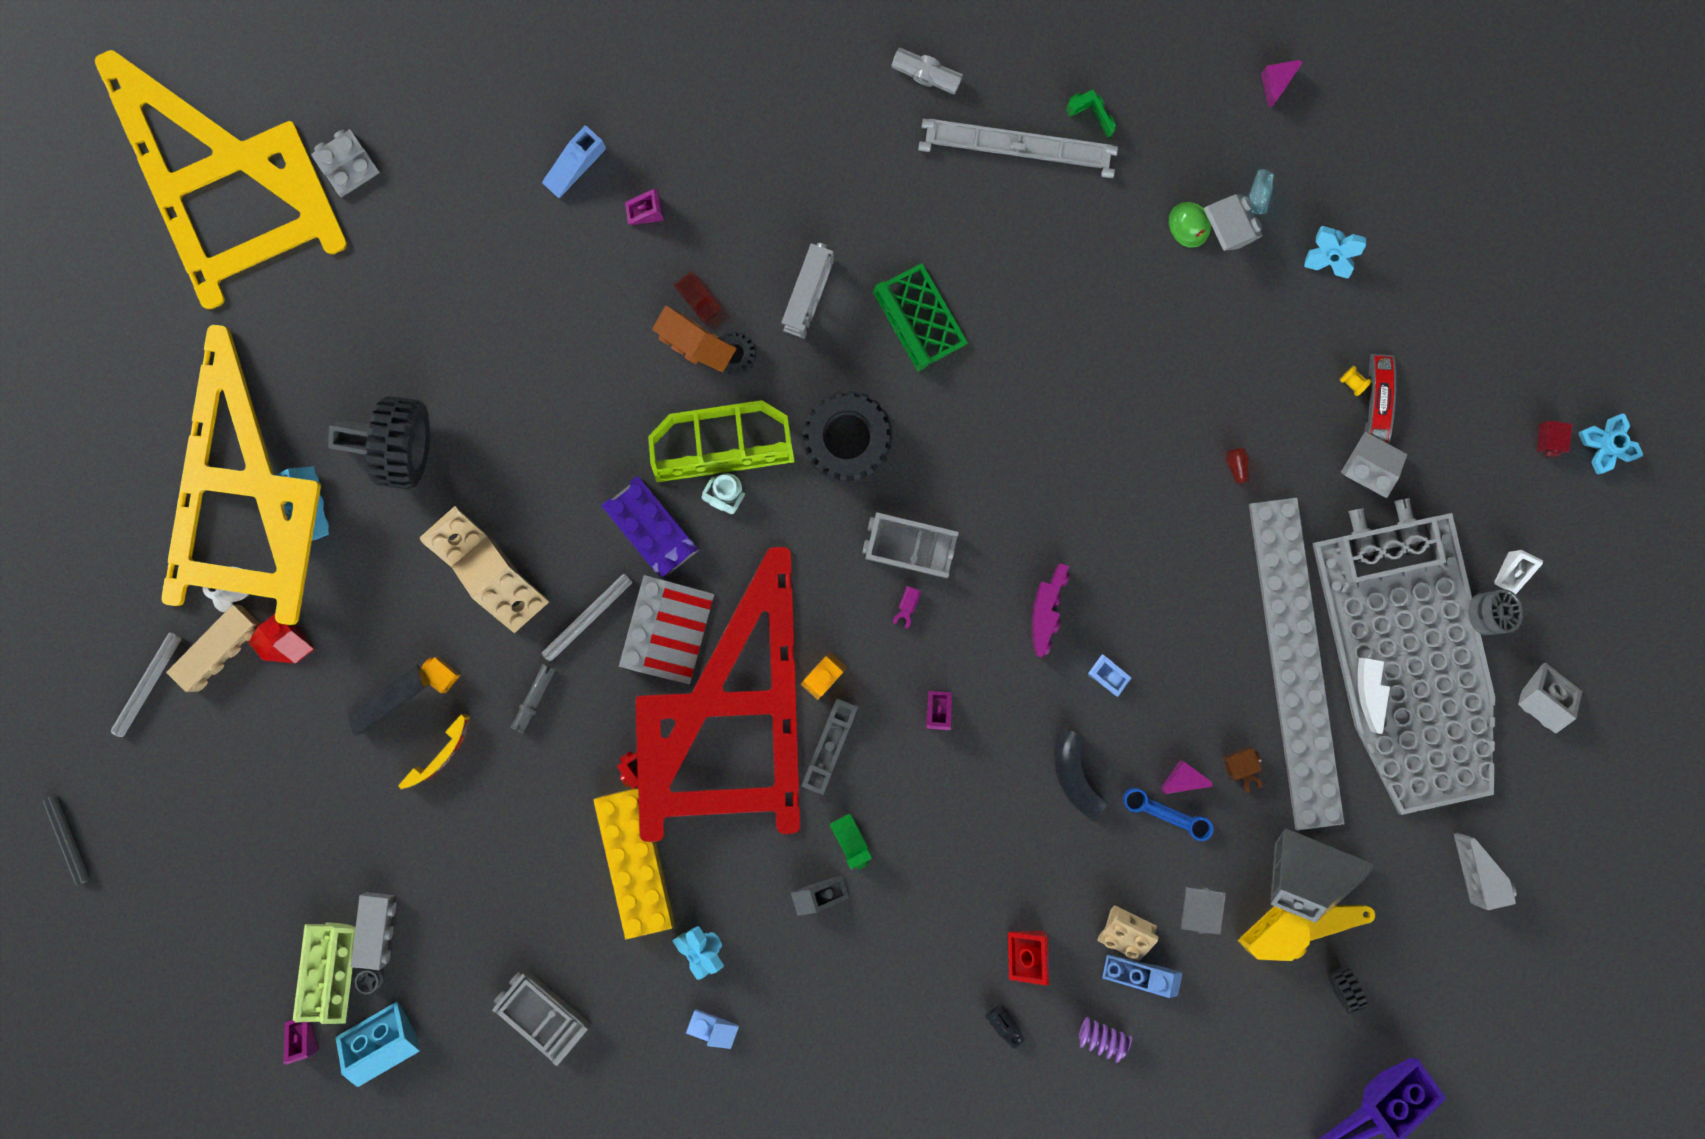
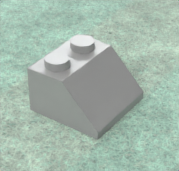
[1204,194,1263,251]
[1341,432,1407,498]
[1518,663,1582,733]

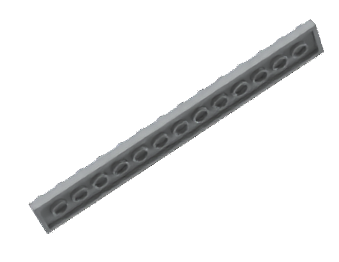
[1249,498,1344,830]

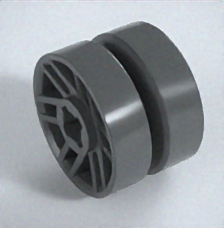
[1468,589,1523,635]

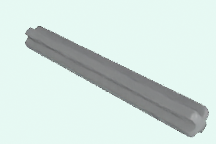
[542,574,632,661]
[111,632,181,737]

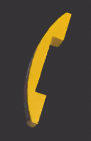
[398,714,470,789]

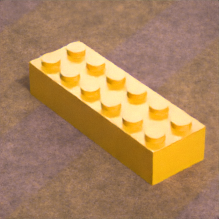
[593,788,675,940]

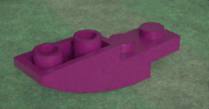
[1031,563,1070,658]

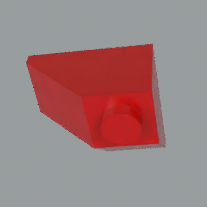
[248,614,315,664]

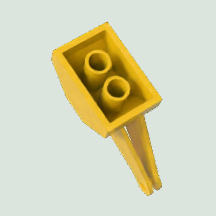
[1237,905,1375,961]

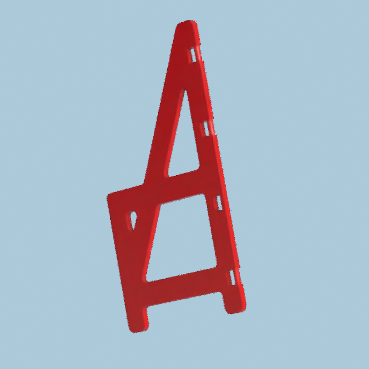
[635,547,800,842]

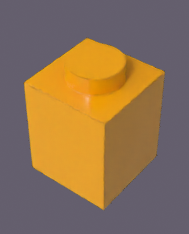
[421,657,461,693]

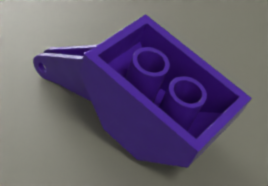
[1319,1058,1447,1139]

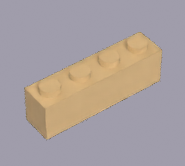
[166,605,261,692]

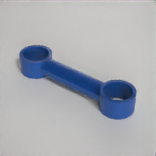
[1122,788,1213,841]

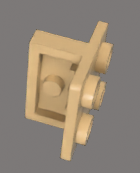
[1097,905,1159,961]

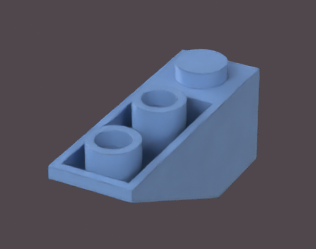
[542,125,606,199]
[1102,955,1183,998]

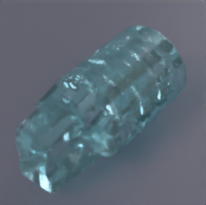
[1249,169,1273,214]

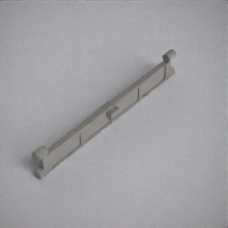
[918,119,1118,178]

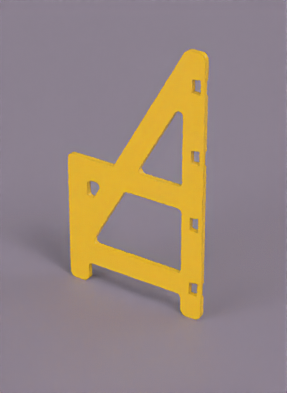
[95,50,347,310]
[162,325,321,625]

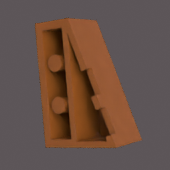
[652,305,737,373]

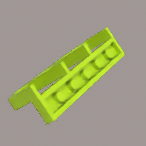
[648,400,795,483]

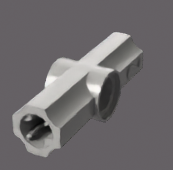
[891,47,963,95]

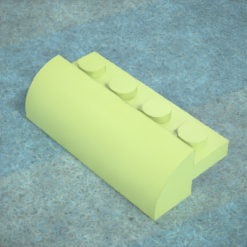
[293,923,356,1024]

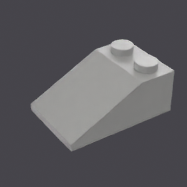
[1454,833,1516,910]

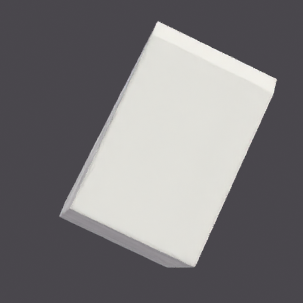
[1494,550,1543,594]

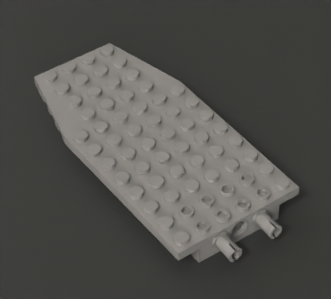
[1312,498,1495,815]

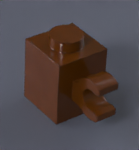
[1222,747,1262,792]

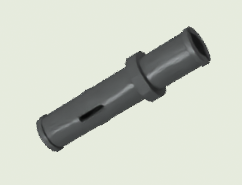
[510,664,556,734]

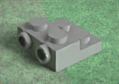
[311,129,380,197]

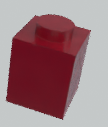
[1537,421,1572,457]

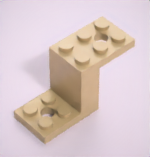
[420,506,549,633]

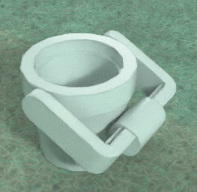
[702,473,745,514]

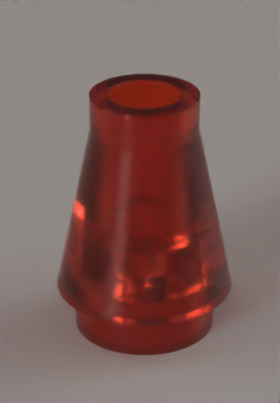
[1225,448,1249,484]

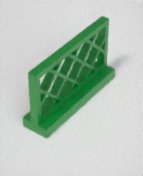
[872,263,968,372]

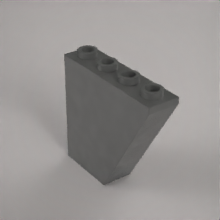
[1270,828,1374,923]

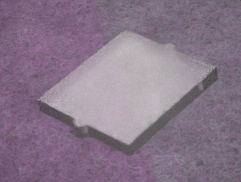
[1181,887,1226,935]

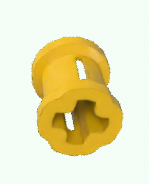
[1340,366,1372,396]

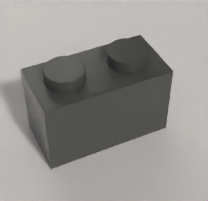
[328,420,370,455]

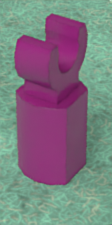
[893,586,921,629]

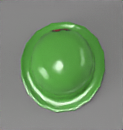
[1169,202,1211,248]

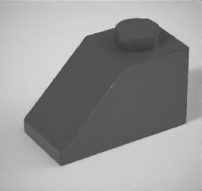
[791,876,849,916]

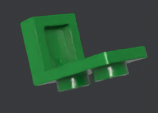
[1066,89,1116,138]
[830,814,872,870]

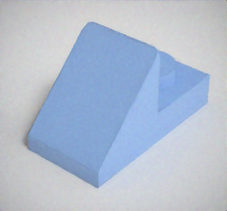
[1088,654,1131,697]
[686,1009,739,1049]

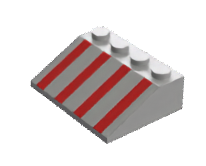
[619,575,715,685]

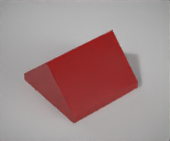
[1008,931,1049,985]

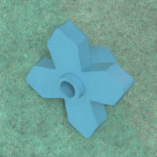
[1304,226,1366,278]
[1578,414,1643,474]
[672,926,724,980]

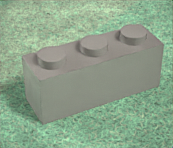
[351,892,396,970]

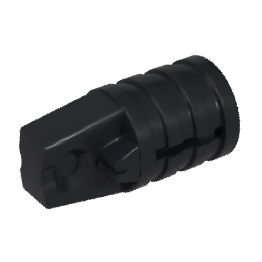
[985,1004,1025,1049]

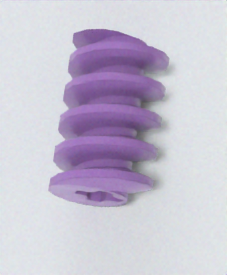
[1079,1017,1132,1063]

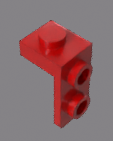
[617,751,638,789]

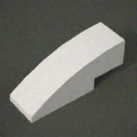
[1358,658,1390,734]

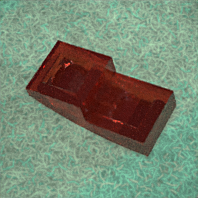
[673,271,721,323]

